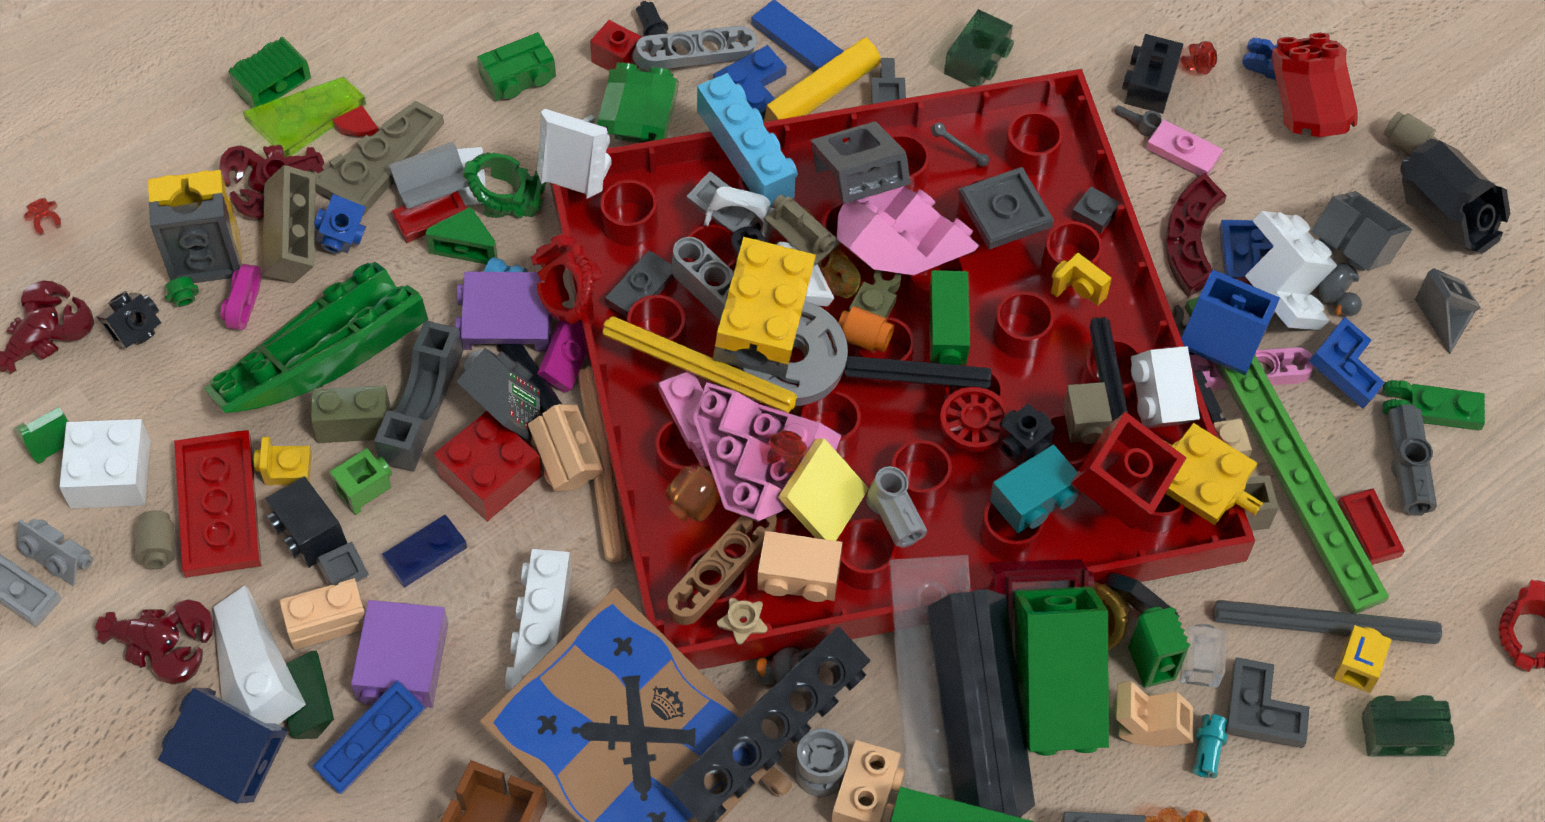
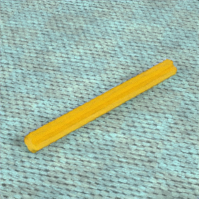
[603,317,797,413]

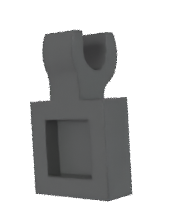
[871,58,906,104]

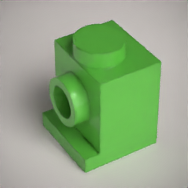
[329,448,392,515]

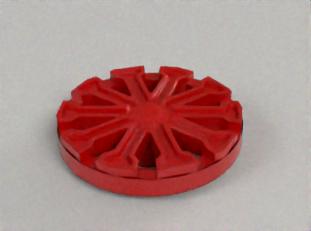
[940,387,1009,453]

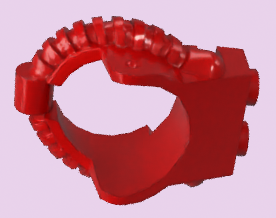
[531,234,602,325]
[1498,579,1545,672]

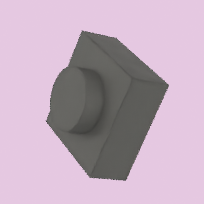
[1071,187,1119,234]
[316,542,369,586]

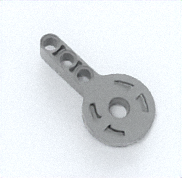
[671,237,848,406]

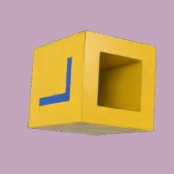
[1333,625,1392,693]

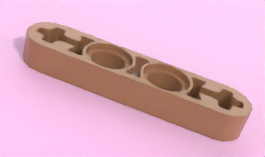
[667,514,777,625]

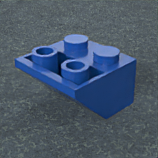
[1181,269,1280,375]

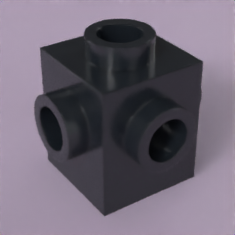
[97,291,161,348]
[997,403,1055,466]

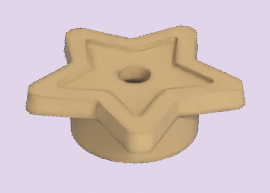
[717,598,768,645]

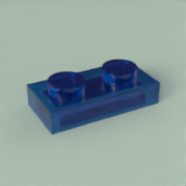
[382,514,467,588]

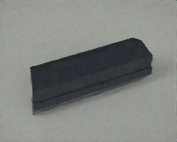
[927,589,1035,818]

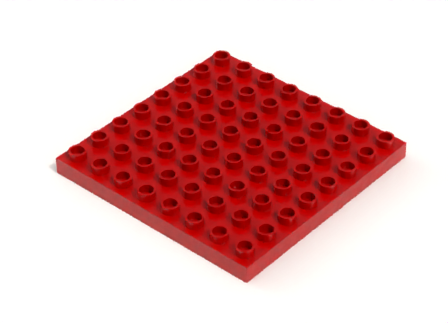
[549,69,1256,670]

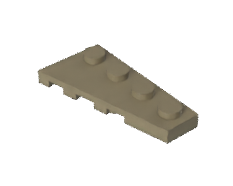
[314,101,444,216]

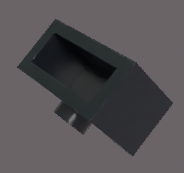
[265,476,347,568]

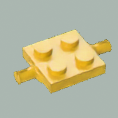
[1165,423,1263,525]

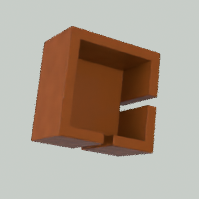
[441,760,547,822]

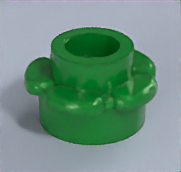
[164,277,199,307]

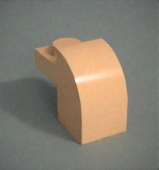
[1113,681,1193,747]

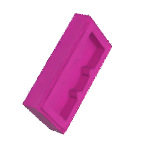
[537,321,586,393]

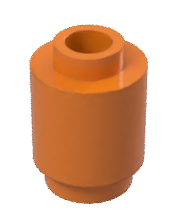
[839,306,894,352]

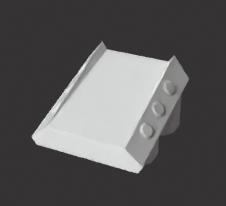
[537,109,612,199]

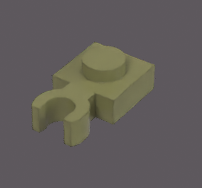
[848,270,901,318]

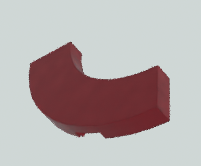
[1165,173,1227,297]

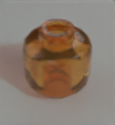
[665,465,721,523]

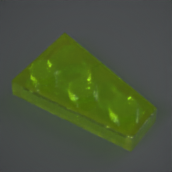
[243,76,366,157]

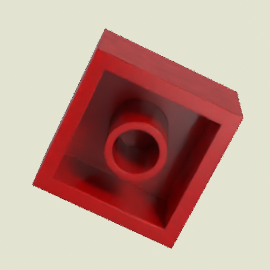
[434,411,542,522]
[1071,412,1187,529]

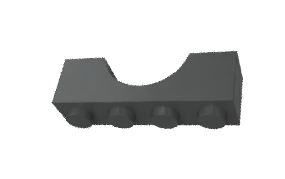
[374,321,463,471]

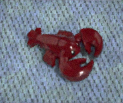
[219,145,324,221]
[0,280,94,374]
[95,599,214,685]

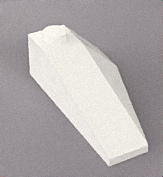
[213,585,306,724]

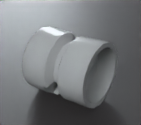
[795,728,848,797]

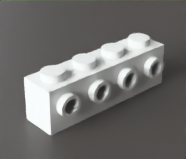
[505,549,572,690]

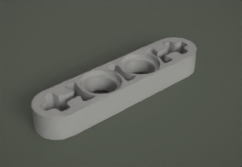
[632,26,757,70]

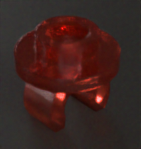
[1180,41,1217,75]
[23,198,61,236]
[767,430,807,473]

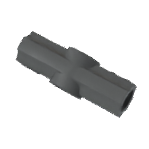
[1387,405,1437,516]

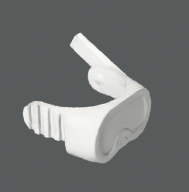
[704,187,775,243]

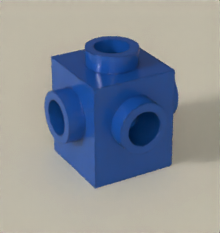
[314,194,366,254]

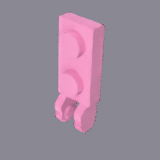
[658,372,710,468]

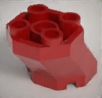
[1272,32,1358,137]

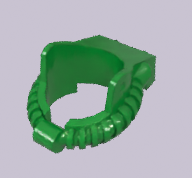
[463,152,546,218]

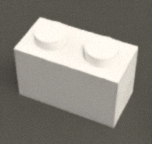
[1131,346,1200,428]

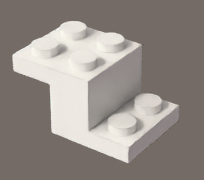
[1245,211,1337,330]

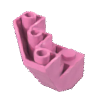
[837,186,979,275]
[693,382,842,521]

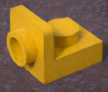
[1051,253,1111,306]
[254,436,312,485]

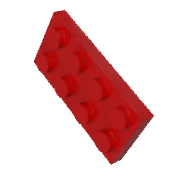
[174,430,261,578]

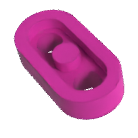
[221,264,261,330]

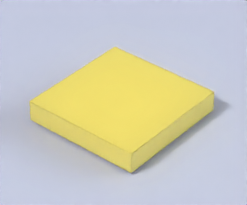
[778,438,869,541]

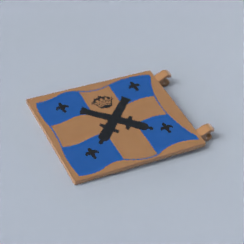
[479,587,792,822]

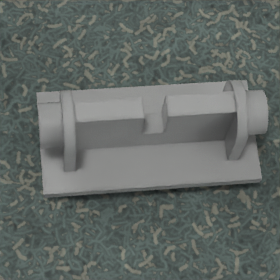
[17,519,93,586]

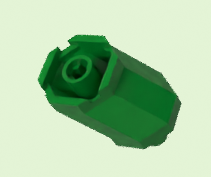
[597,63,679,143]

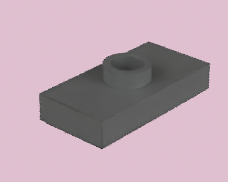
[605,251,675,318]

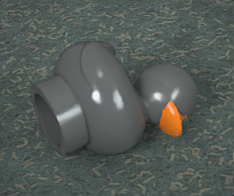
[1317,263,1362,316]
[754,647,820,694]

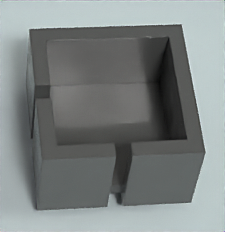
[1311,191,1413,271]

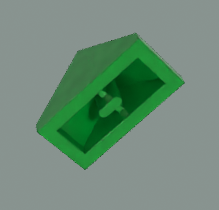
[426,207,498,265]

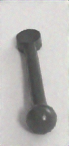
[930,122,989,167]

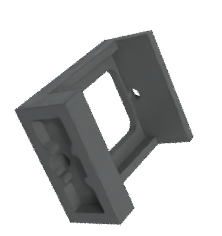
[811,121,910,204]

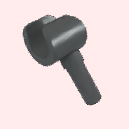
[1115,105,1162,136]

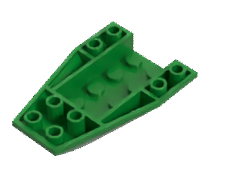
[204,262,429,413]

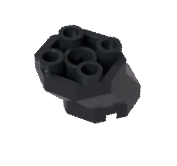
[1400,138,1511,254]

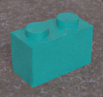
[990,444,1079,534]

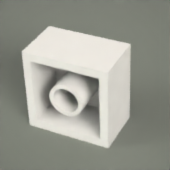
[59,419,151,509]

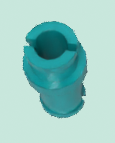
[1192,714,1228,778]

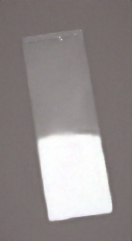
[889,555,971,795]

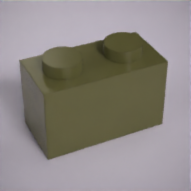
[311,385,391,443]

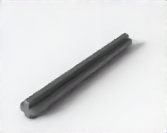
[1213,600,1442,644]

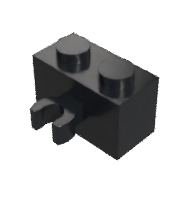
[1122,34,1184,114]

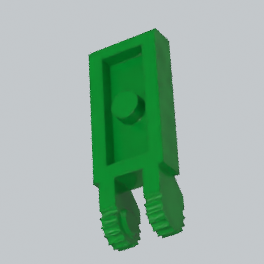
[1382,380,1485,431]

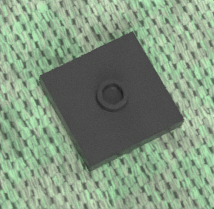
[958,167,1054,249]

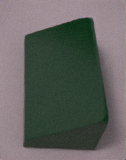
[286,651,334,739]

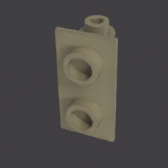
[764,195,841,266]

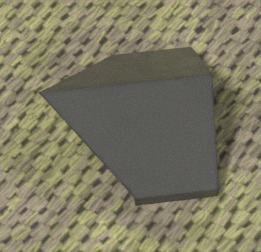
[1415,268,1481,354]

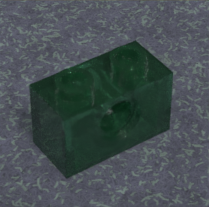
[944,9,1014,87]

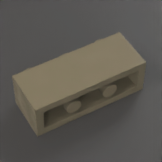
[262,165,316,283]

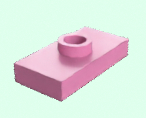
[1146,120,1223,176]

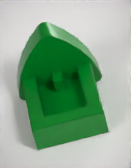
[14,407,68,464]

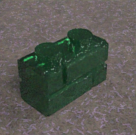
[1362,695,1455,757]

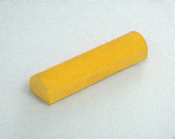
[764,37,881,122]

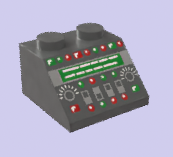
[456,348,540,442]

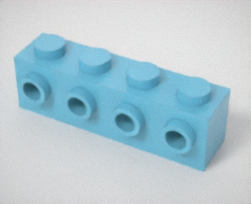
[697,73,798,207]

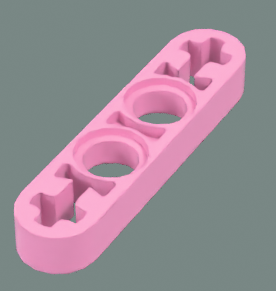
[1189,347,1315,390]

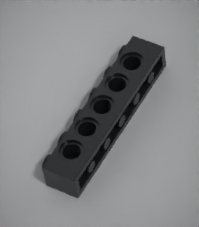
[662,626,871,822]

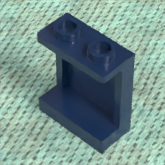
[158,688,288,804]

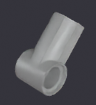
[866,466,928,548]

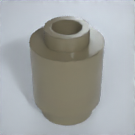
[1384,112,1438,155]
[135,510,175,570]

